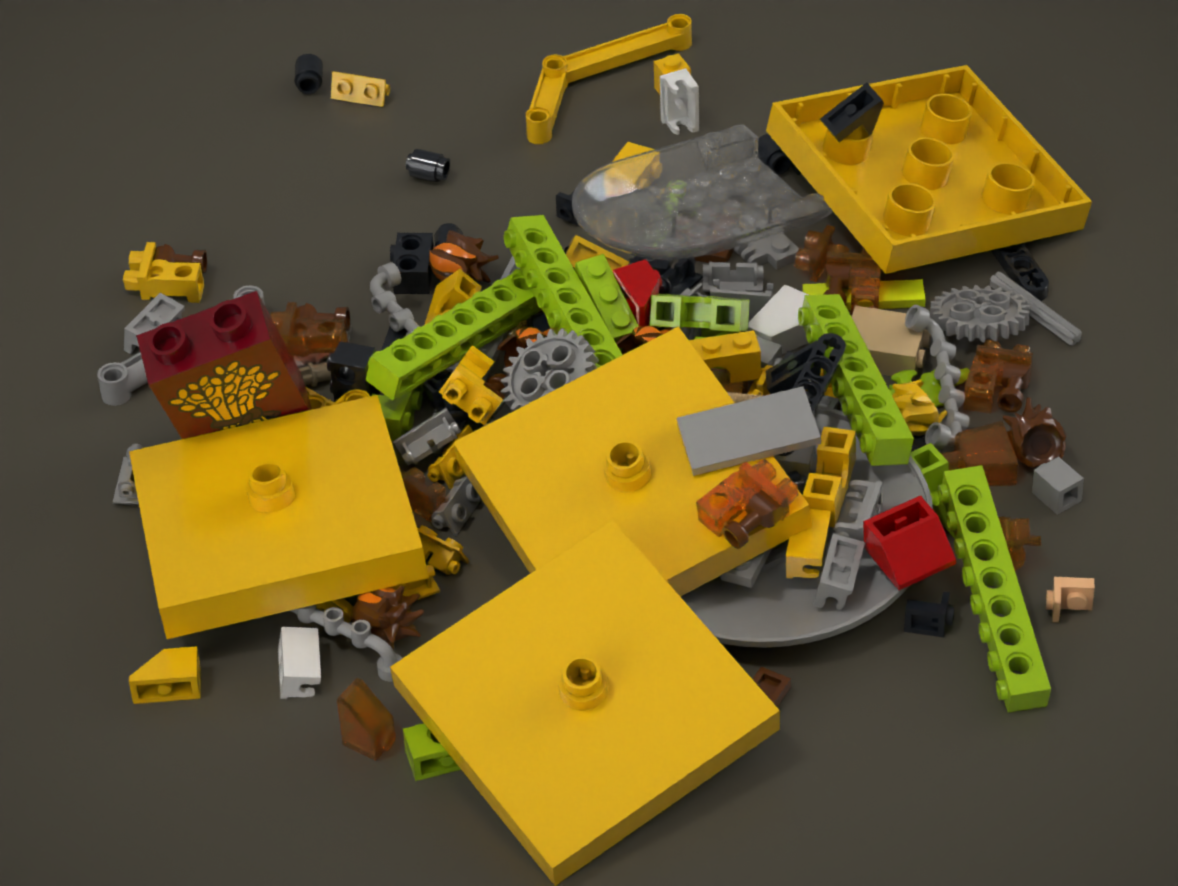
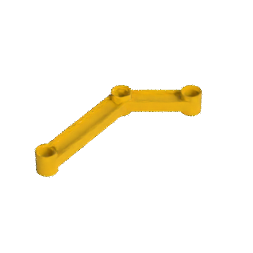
[526,14,692,144]

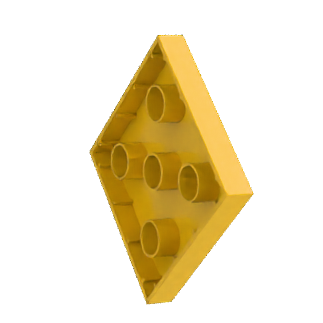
[766,65,1092,274]
[453,326,812,597]
[129,395,429,639]
[390,519,780,886]

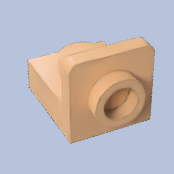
[1046,577,1095,623]

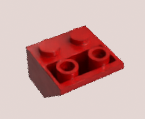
[863,495,956,590]

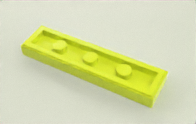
[802,279,926,310]

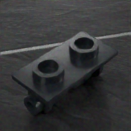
[659,255,703,295]

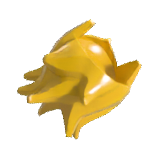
[892,379,947,436]

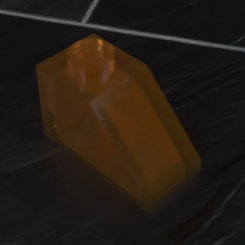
[337,678,396,761]

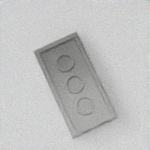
[676,386,821,476]

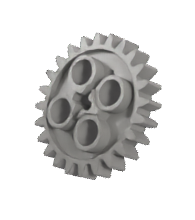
[930,285,1030,342]
[501,328,599,411]

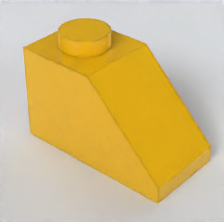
[129,646,201,704]

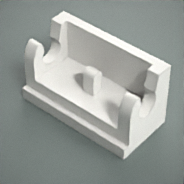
[660,68,699,135]
[278,627,321,699]

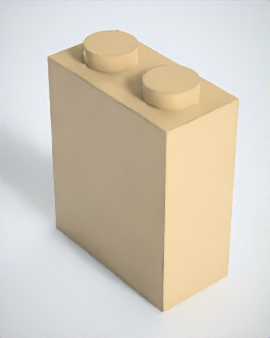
[852,305,931,380]

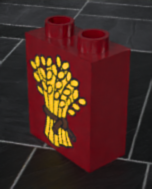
[136,290,312,439]

